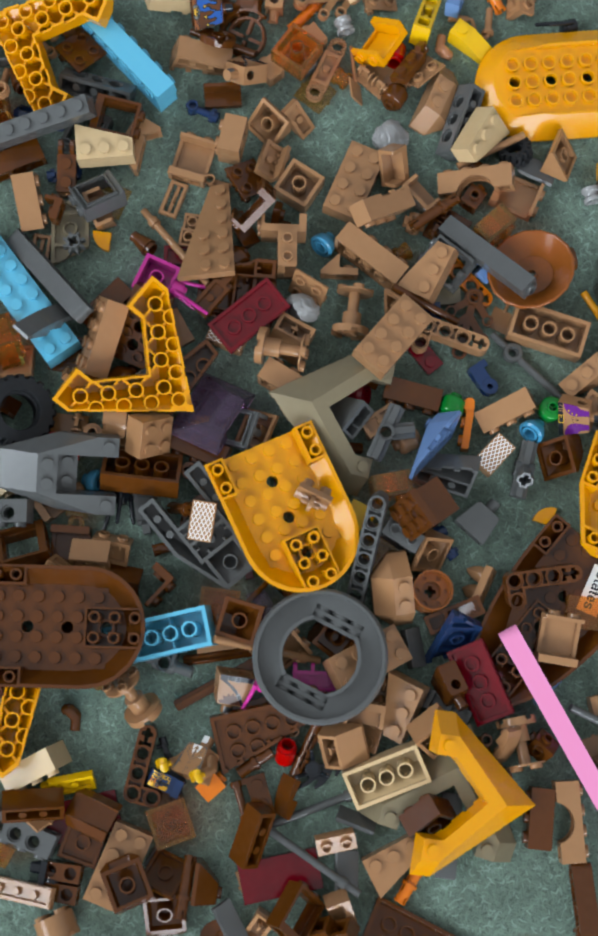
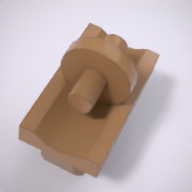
[293,478,333,512]

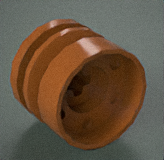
[413,569,454,614]

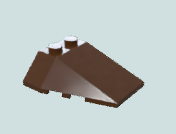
[197,258,277,330]

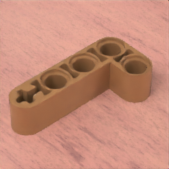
[411,317,490,357]

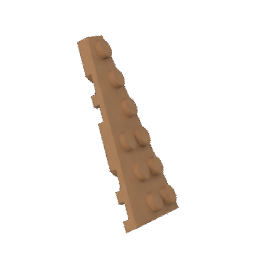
[177,183,236,282]

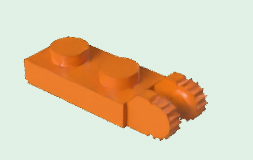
[457,397,475,453]

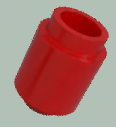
[387,43,406,69]
[275,738,297,767]

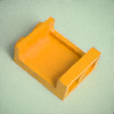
[351,16,408,67]

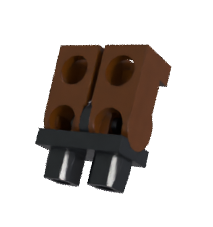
[28,859,85,906]

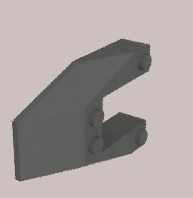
[0,431,120,516]
[137,460,253,589]

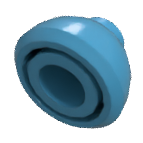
[310,232,335,257]
[519,418,545,444]
[81,469,104,491]

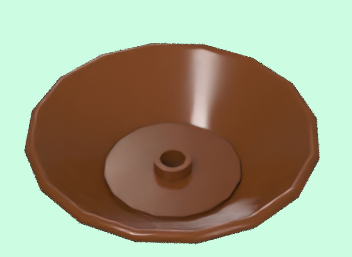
[487,230,575,309]

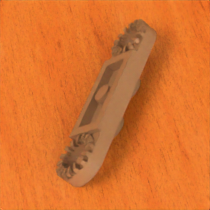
[306,37,347,103]

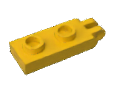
[40,770,97,795]

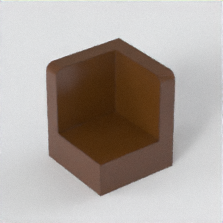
[0,396,22,419]

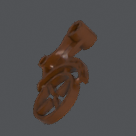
[219,0,267,58]

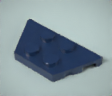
[425,609,483,663]

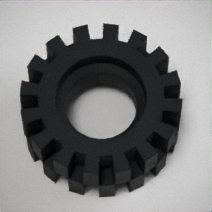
[498,136,533,169]

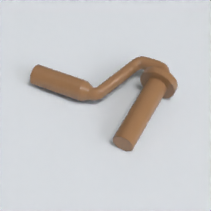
[448,7,494,40]

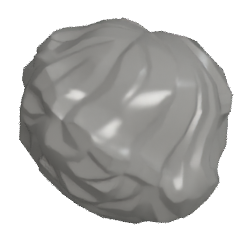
[372,119,409,150]
[285,293,321,322]

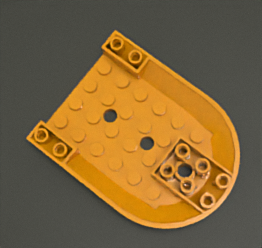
[474,30,598,142]
[204,420,359,593]

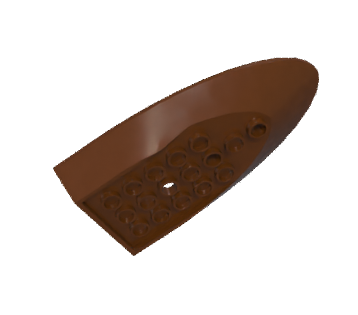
[475,513,598,706]

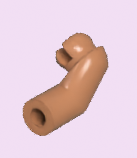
[435,34,453,60]

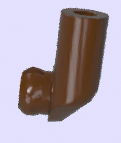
[61,703,81,731]

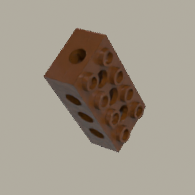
[114,282,176,369]

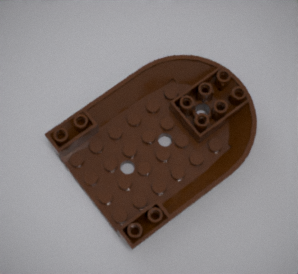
[0,564,146,689]

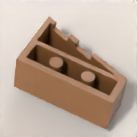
[349,184,416,229]
[383,670,430,744]
[361,833,415,898]

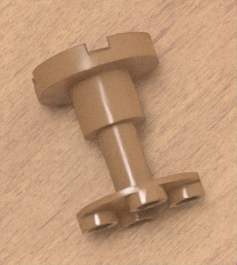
[331,283,374,341]
[254,326,311,372]
[102,666,162,729]
[495,714,546,773]

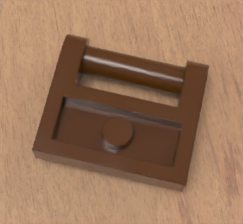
[229,772,275,820]

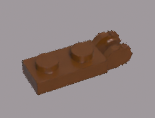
[57,139,77,193]

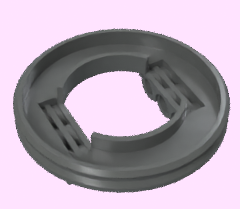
[252,588,388,726]

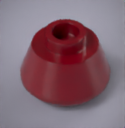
[347,384,371,404]

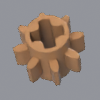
[402,212,425,235]

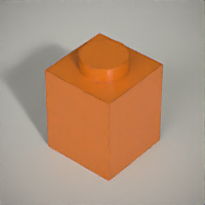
[195,771,227,802]

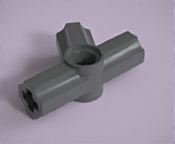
[366,403,416,463]
[509,440,538,500]

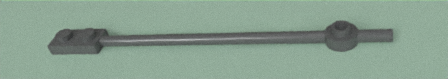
[489,331,598,434]

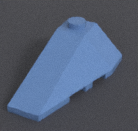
[409,410,462,480]

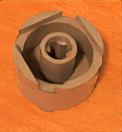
[102,411,131,438]
[34,905,81,936]

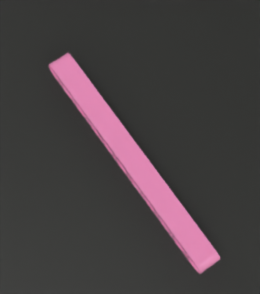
[498,624,598,811]

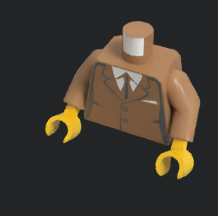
[155,735,219,786]

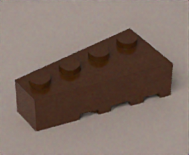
[166,338,219,416]

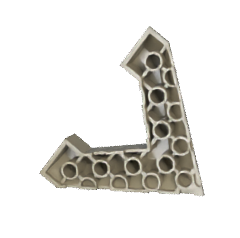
[268,354,395,496]
[358,723,516,862]

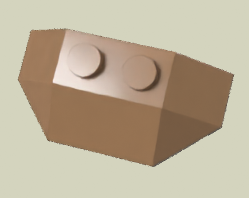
[408,67,459,136]
[370,550,415,626]

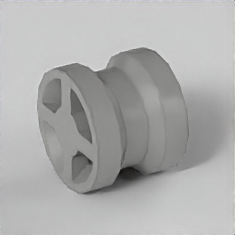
[334,15,355,38]
[581,185,598,206]

